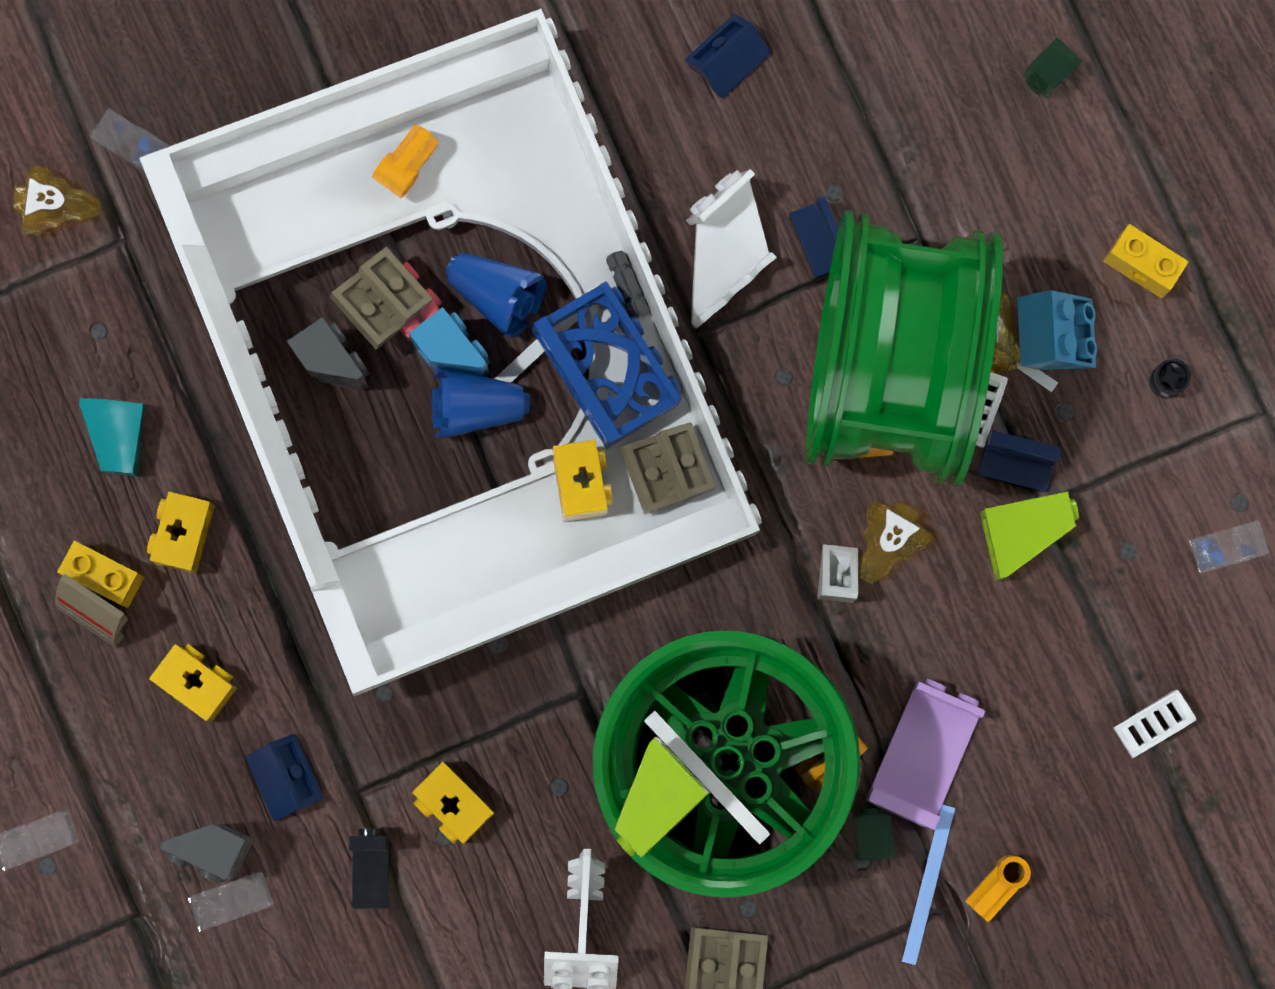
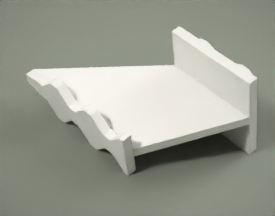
[686,169,777,329]
[544,849,618,989]

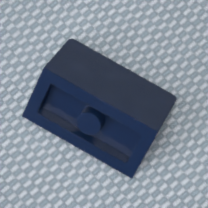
[685,14,770,98]
[789,195,838,280]
[978,430,1061,492]
[246,734,324,821]

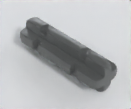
[606,251,648,318]

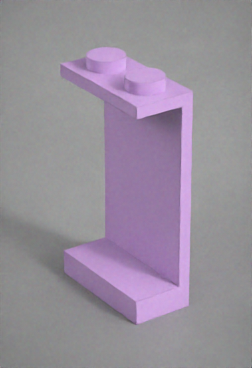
[865,679,985,830]

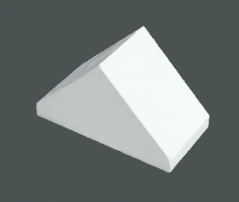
[817,544,858,603]

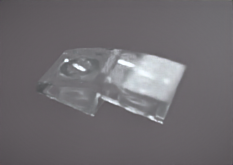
[0,809,78,871]
[188,871,274,932]

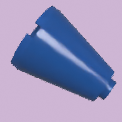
[446,253,547,338]
[431,368,530,438]

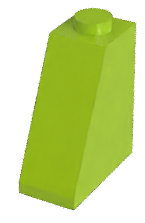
[980,492,1079,582]
[615,738,710,857]

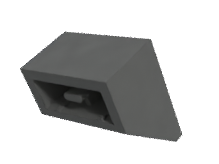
[287,317,369,391]
[159,824,255,883]

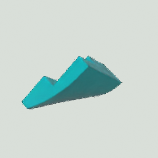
[79,398,146,477]

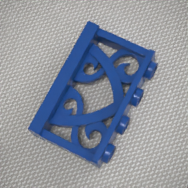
[532,281,682,450]

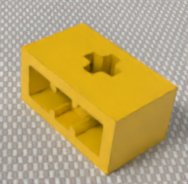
[1103,224,1189,299]
[552,440,613,522]
[147,491,215,574]
[57,540,145,608]
[149,644,237,723]
[412,762,495,844]

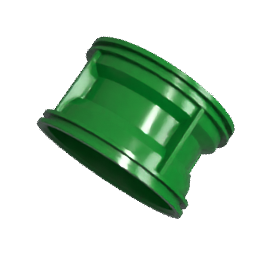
[805,210,1003,487]
[593,631,860,897]

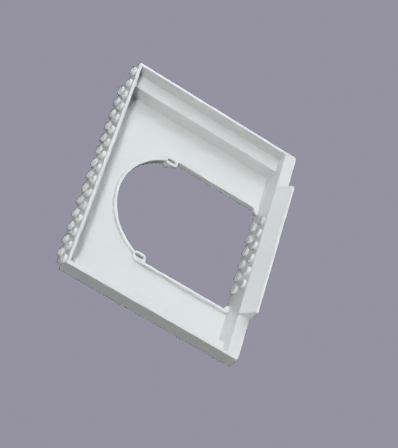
[140,9,762,696]

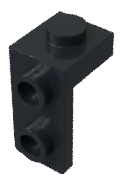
[349,829,389,909]

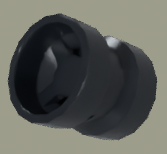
[1149,359,1191,399]

